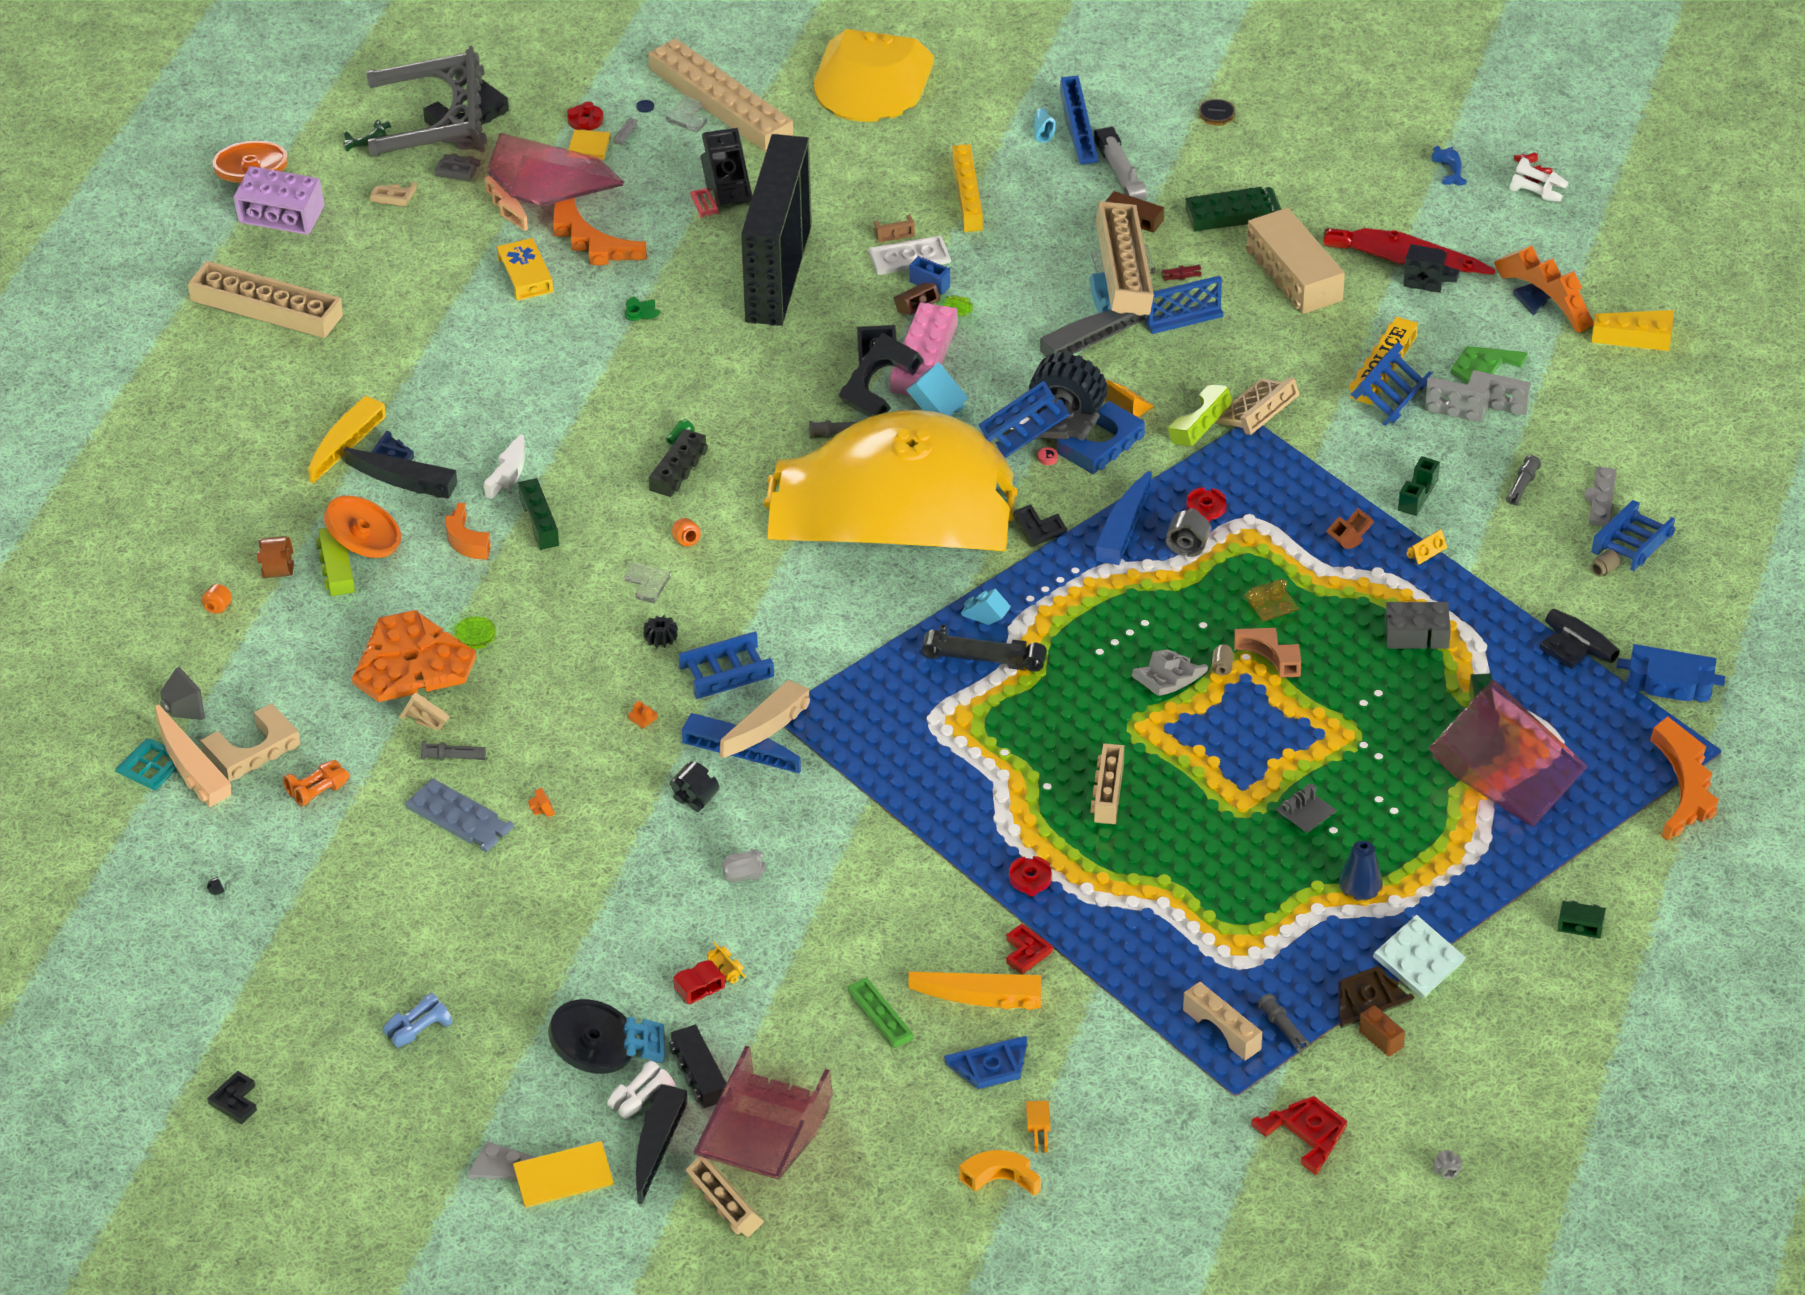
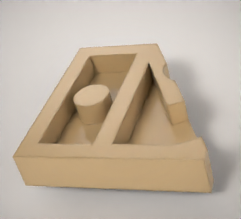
[370,183,417,207]
[399,692,450,731]

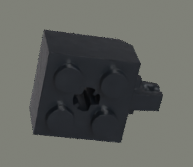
[1403,244,1459,293]

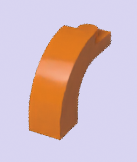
[445,502,491,560]

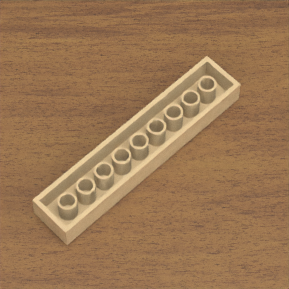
[648,38,793,152]
[1095,201,1154,315]

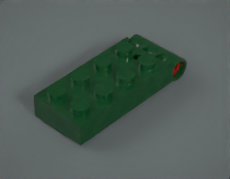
[1185,186,1282,232]

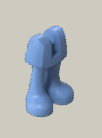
[382,992,453,1048]

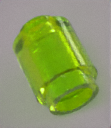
[944,295,973,317]

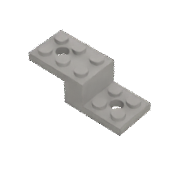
[1425,370,1531,422]

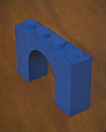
[1057,401,1145,474]

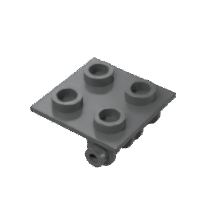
[1276,784,1337,833]

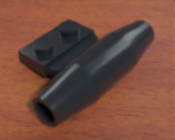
[1540,609,1620,669]

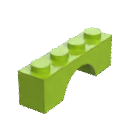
[1168,384,1233,447]

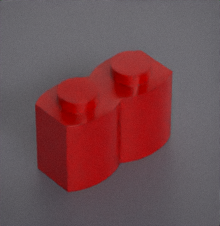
[673,960,725,1004]

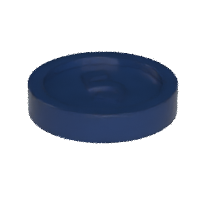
[636,100,654,113]

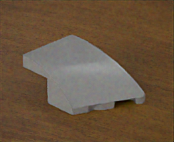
[1132,649,1208,696]

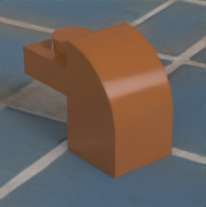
[1326,508,1374,549]

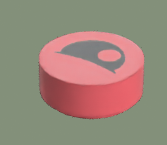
[1038,447,1058,465]

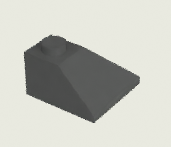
[160,667,205,720]

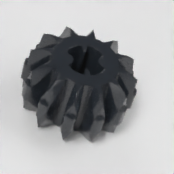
[643,615,678,649]

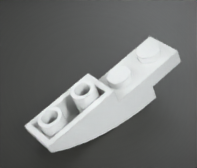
[483,434,525,499]

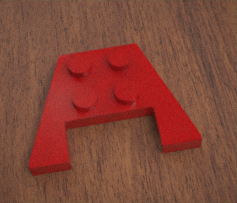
[1251,1096,1347,1175]

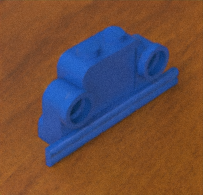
[1616,644,1725,702]

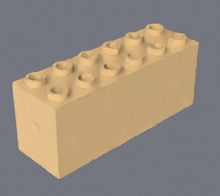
[1246,208,1345,314]

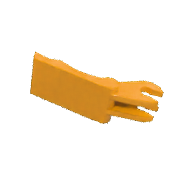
[1026,1101,1050,1153]

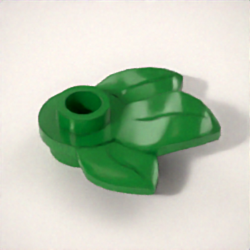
[625,296,661,321]

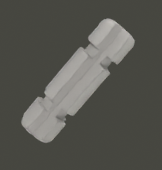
[614,118,637,145]

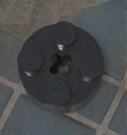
[670,761,720,812]

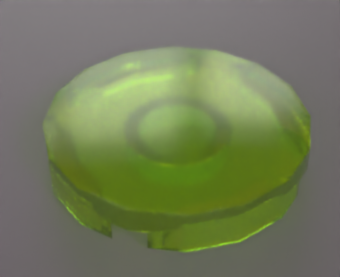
[455,616,496,649]

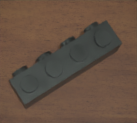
[649,429,708,497]

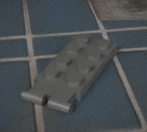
[1003,408,1100,440]

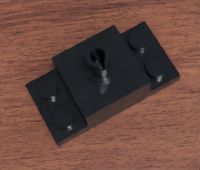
[700,128,753,207]

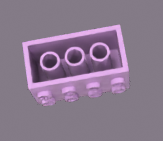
[234,166,325,235]

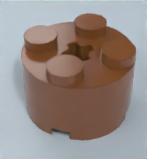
[257,536,294,578]

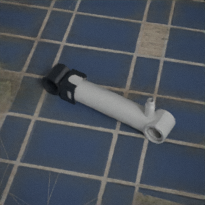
[1094,126,1147,200]

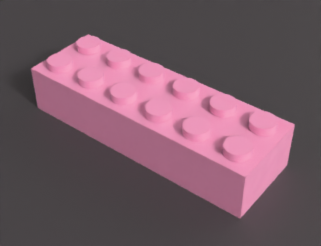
[890,302,957,396]

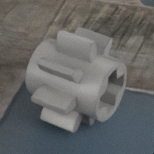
[1433,1150,1462,1179]

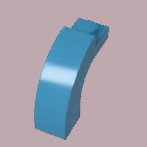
[1089,272,1111,313]

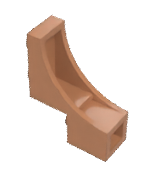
[1234,628,1301,677]

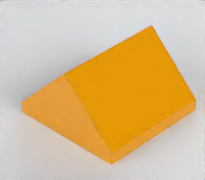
[1105,379,1154,417]

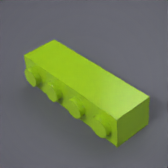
[315,528,355,596]

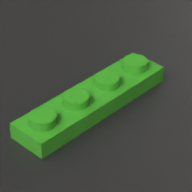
[848,977,913,1048]

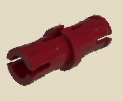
[1162,264,1202,281]

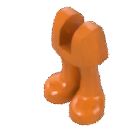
[283,760,350,807]

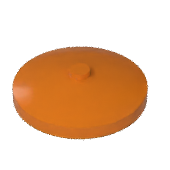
[213,141,288,183]
[324,495,401,558]

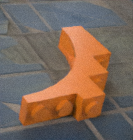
[553,195,647,266]
[1494,245,1594,333]
[1650,716,1719,841]

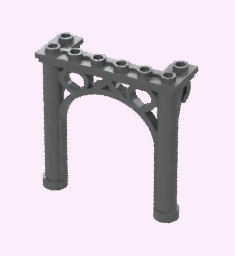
[367,46,487,157]

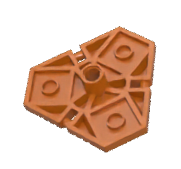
[352,610,476,702]

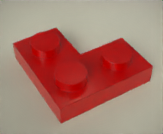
[1006,923,1053,975]

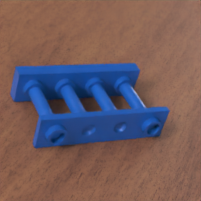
[1350,342,1432,426]
[978,381,1070,458]
[1591,500,1676,571]
[679,631,774,699]

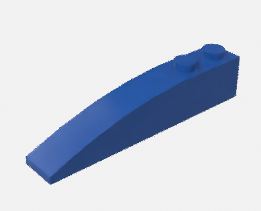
[1060,75,1098,165]
[1093,471,1152,565]
[681,713,801,774]

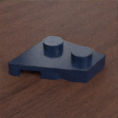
[1513,283,1551,315]
[371,431,414,461]

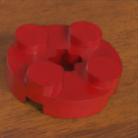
[567,101,604,131]
[1186,487,1226,522]
[1009,856,1052,896]

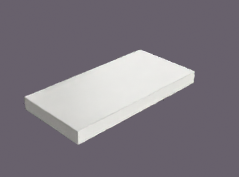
[868,235,951,275]

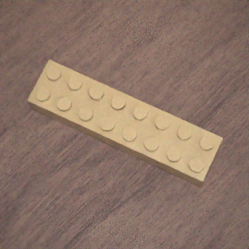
[188,261,343,338]

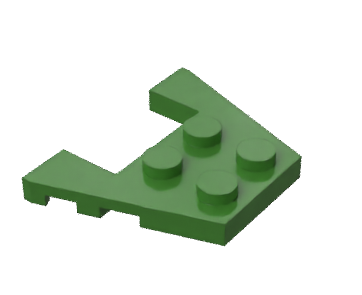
[1451,346,1528,384]

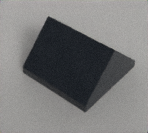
[857,325,896,365]

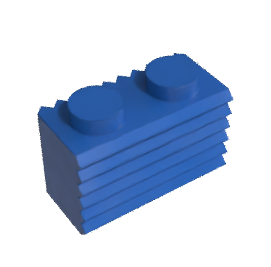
[909,256,950,295]

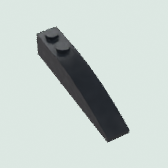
[344,447,457,499]
[636,1084,688,1205]

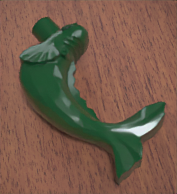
[343,120,391,152]

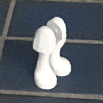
[1510,158,1568,202]
[607,1061,676,1119]

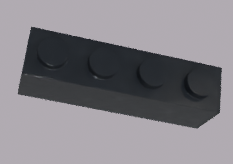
[669,1024,729,1108]

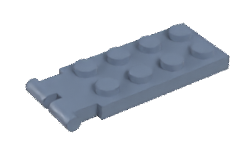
[405,778,514,852]

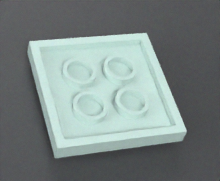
[1373,915,1466,999]

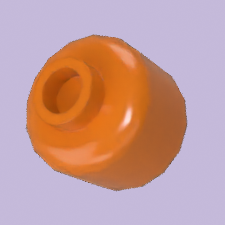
[672,518,701,547]
[201,584,232,614]

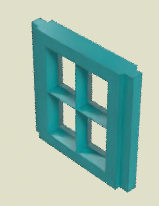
[115,738,177,791]

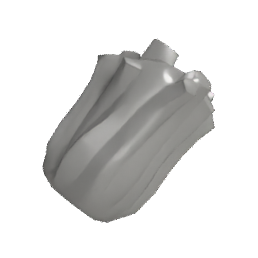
[722,849,766,883]

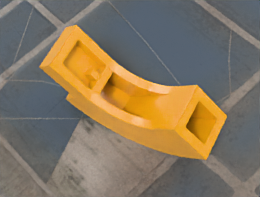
[959,1150,1041,1196]

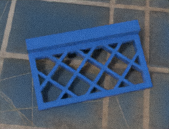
[1145,275,1223,334]

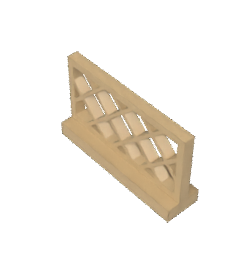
[1215,377,1299,435]

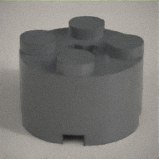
[1166,508,1211,557]

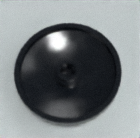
[548,999,636,1074]

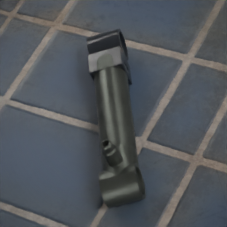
[921,625,1047,672]

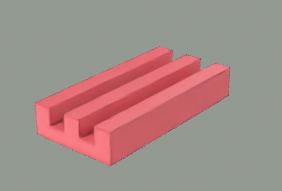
[690,188,719,218]

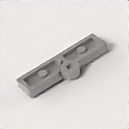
[1584,467,1617,526]

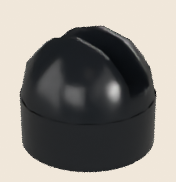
[207,876,225,895]

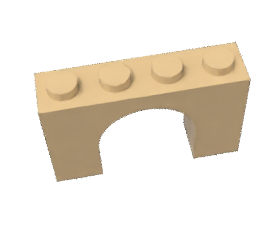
[200,703,301,782]

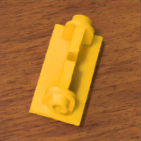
[1407,529,1447,565]
[707,941,746,984]

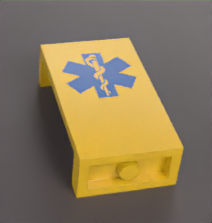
[497,238,553,301]

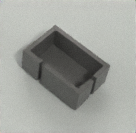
[1385,602,1451,649]

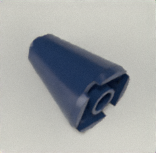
[1339,841,1383,900]

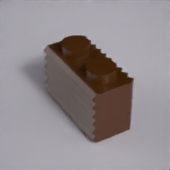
[893,282,940,315]

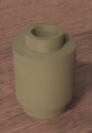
[1591,549,1621,577]
[1211,645,1234,675]

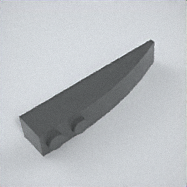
[1040,310,1147,357]

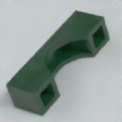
[518,478,559,550]

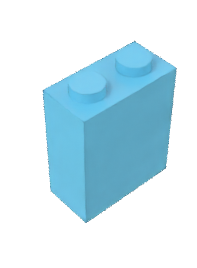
[906,362,968,417]

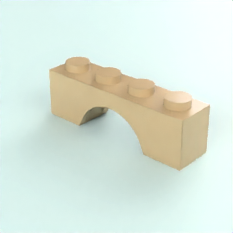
[1183,982,1262,1060]

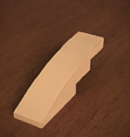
[485,175,528,231]

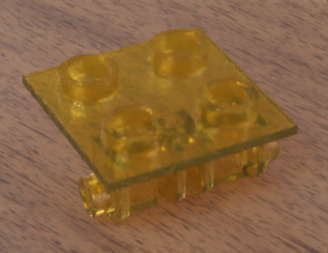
[1244,579,1299,622]

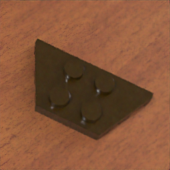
[1338,966,1415,1028]

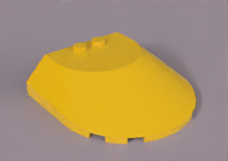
[814,29,934,122]

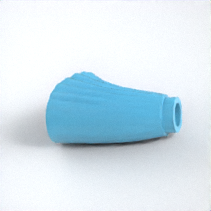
[1034,108,1056,142]

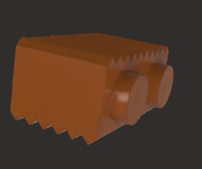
[1359,1005,1406,1056]

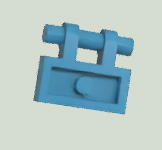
[624,1017,665,1063]

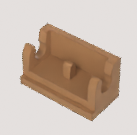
[873,215,915,243]

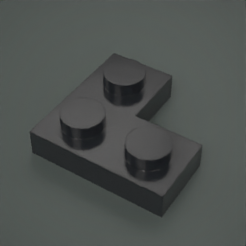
[1013,504,1067,547]
[207,1071,257,1124]

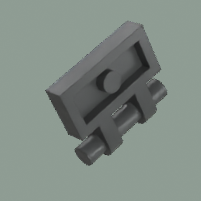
[435,153,480,181]

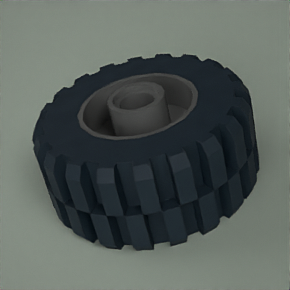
[1029,352,1108,414]

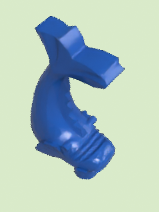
[1432,146,1467,186]

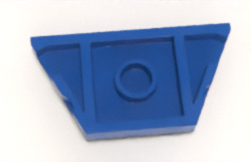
[944,1036,1027,1089]

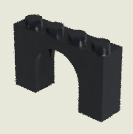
[423,79,509,126]
[838,333,924,417]

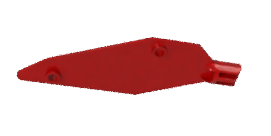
[1323,228,1496,275]

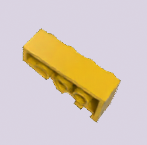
[1592,310,1674,351]

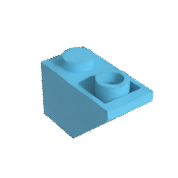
[961,589,1011,625]

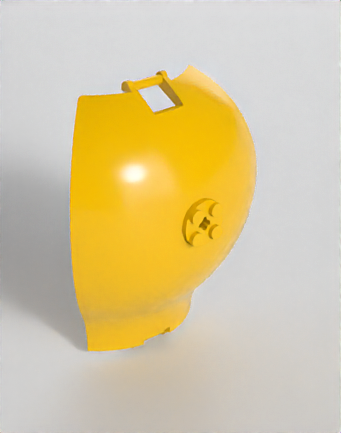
[764,410,1018,551]

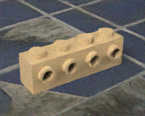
[1091,744,1124,824]
[686,1154,764,1238]

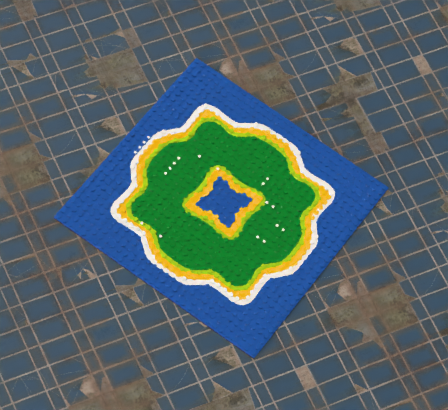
[784,425,1721,1096]

